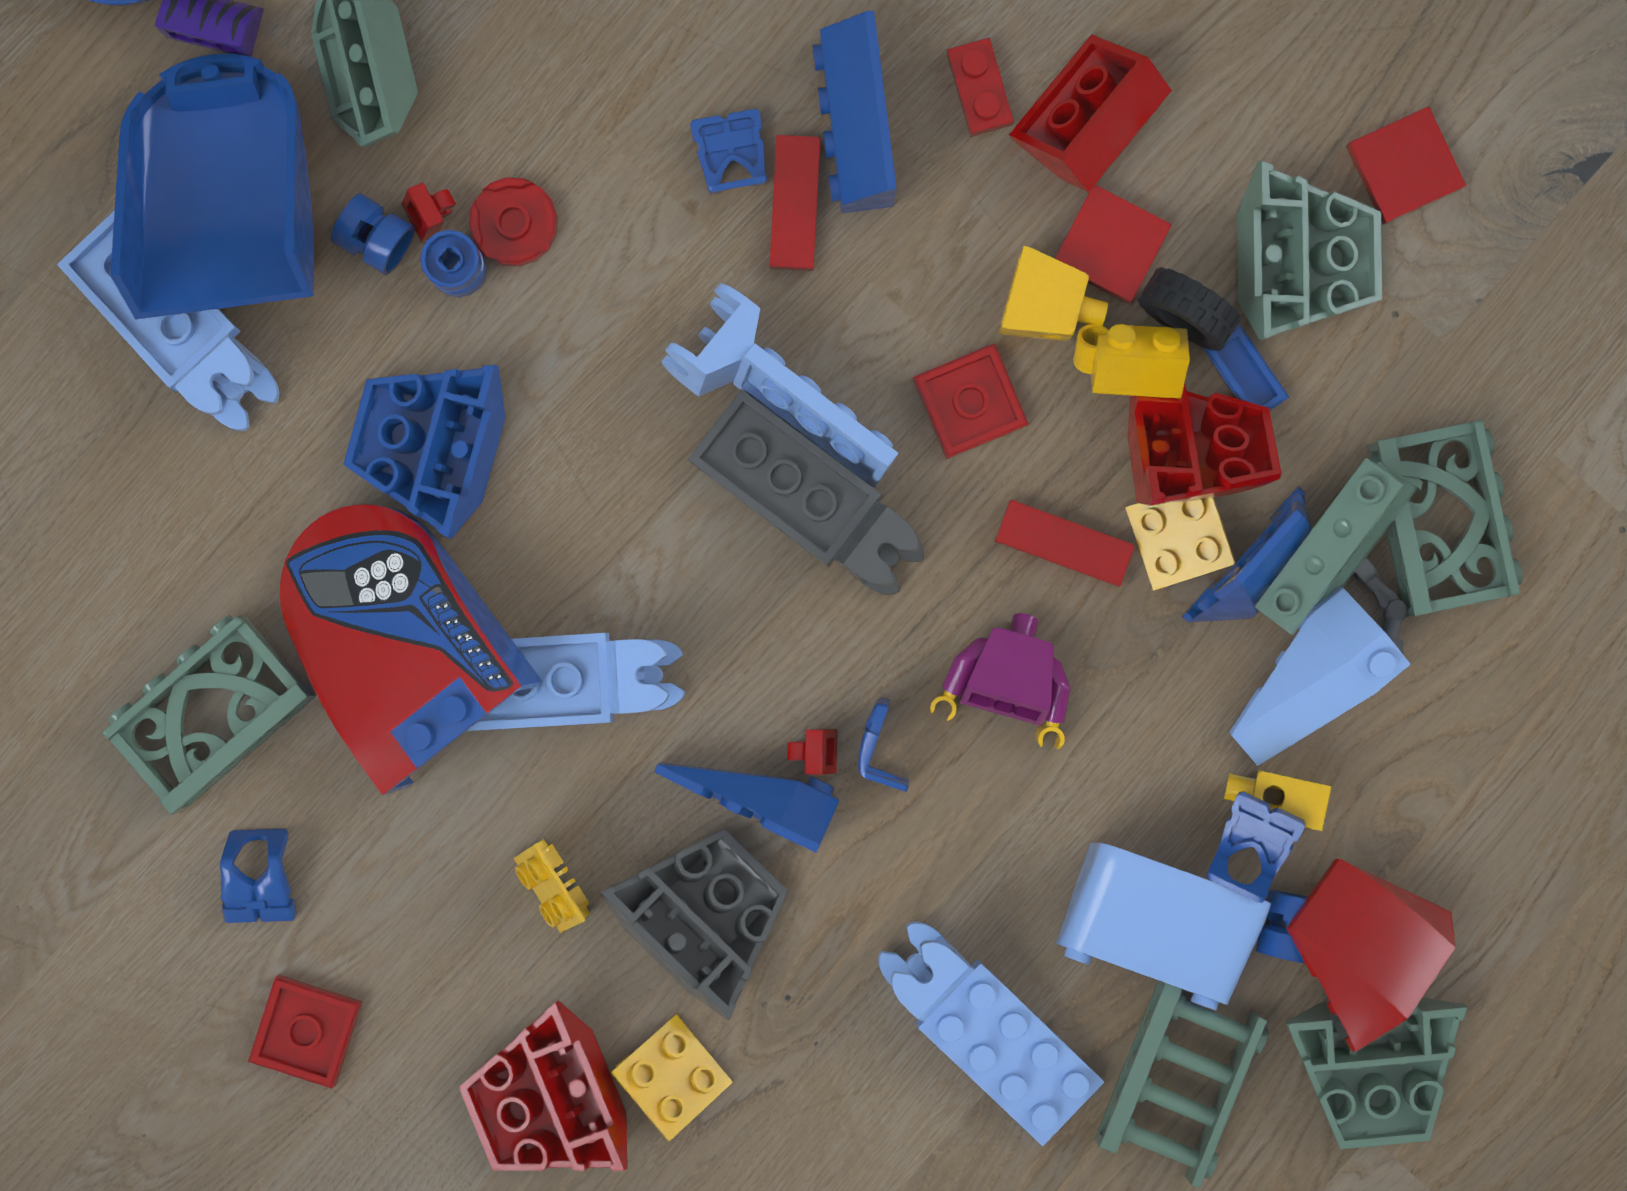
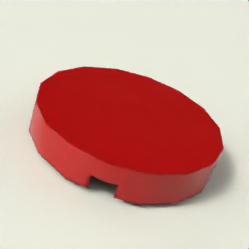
[469,177,558,267]

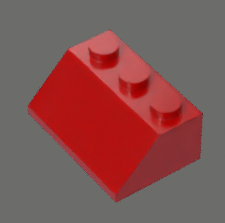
[1009,34,1172,192]

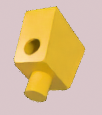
[998,246,1109,341]
[1224,770,1332,831]

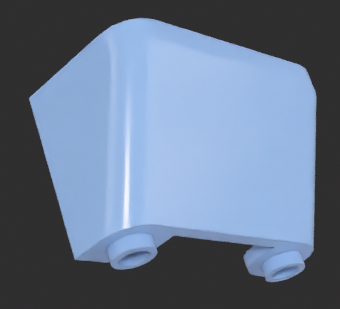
[1056,842,1271,1011]

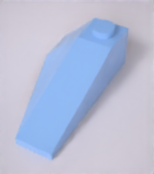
[1229,586,1410,766]

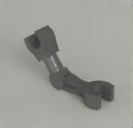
[1353,557,1407,655]

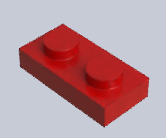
[946,37,1014,137]

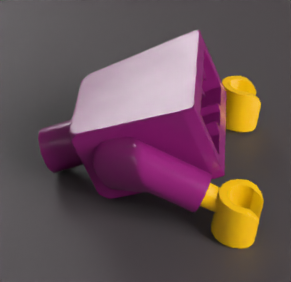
[930,613,1070,749]

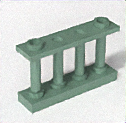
[1255,458,1418,635]
[1094,980,1269,1188]

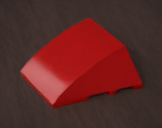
[1127,383,1282,506]
[1286,859,1456,1052]
[458,1000,628,1171]

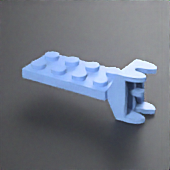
[57,210,280,431]
[662,283,899,488]
[467,633,685,731]
[878,921,1104,1146]

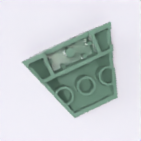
[1237,160,1382,340]
[1286,997,1467,1149]

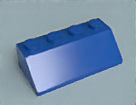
[812,11,897,213]

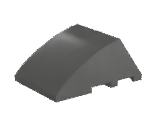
[599,829,788,1020]

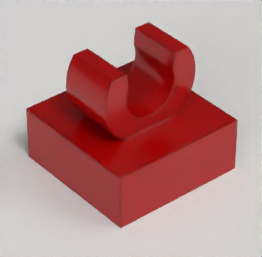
[401,182,456,243]
[787,729,838,775]

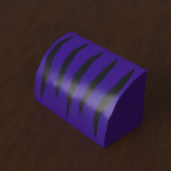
[155,0,264,57]

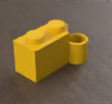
[1073,324,1190,399]

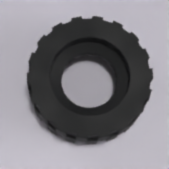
[1137,267,1241,351]

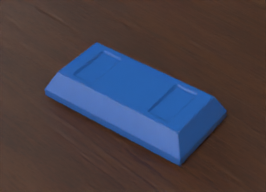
[1203,325,1290,410]

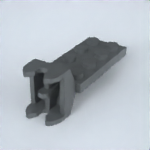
[687,389,924,595]

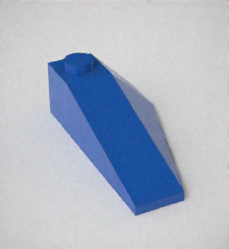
[654,762,839,853]

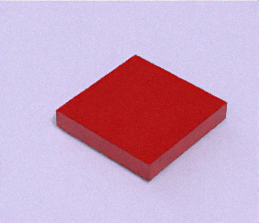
[1346,106,1466,225]
[1055,185,1172,304]
[913,343,1029,460]
[248,975,363,1089]

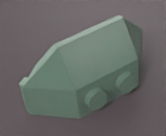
[311,0,418,147]

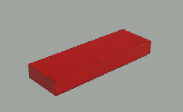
[769,135,821,271]
[994,499,1135,587]

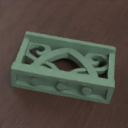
[1367,420,1523,617]
[102,615,316,815]

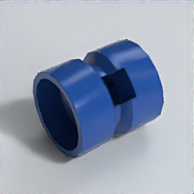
[331,193,415,275]
[420,230,487,298]
[1256,889,1308,963]

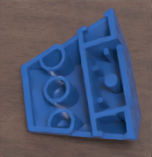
[343,365,506,539]
[1182,486,1312,622]

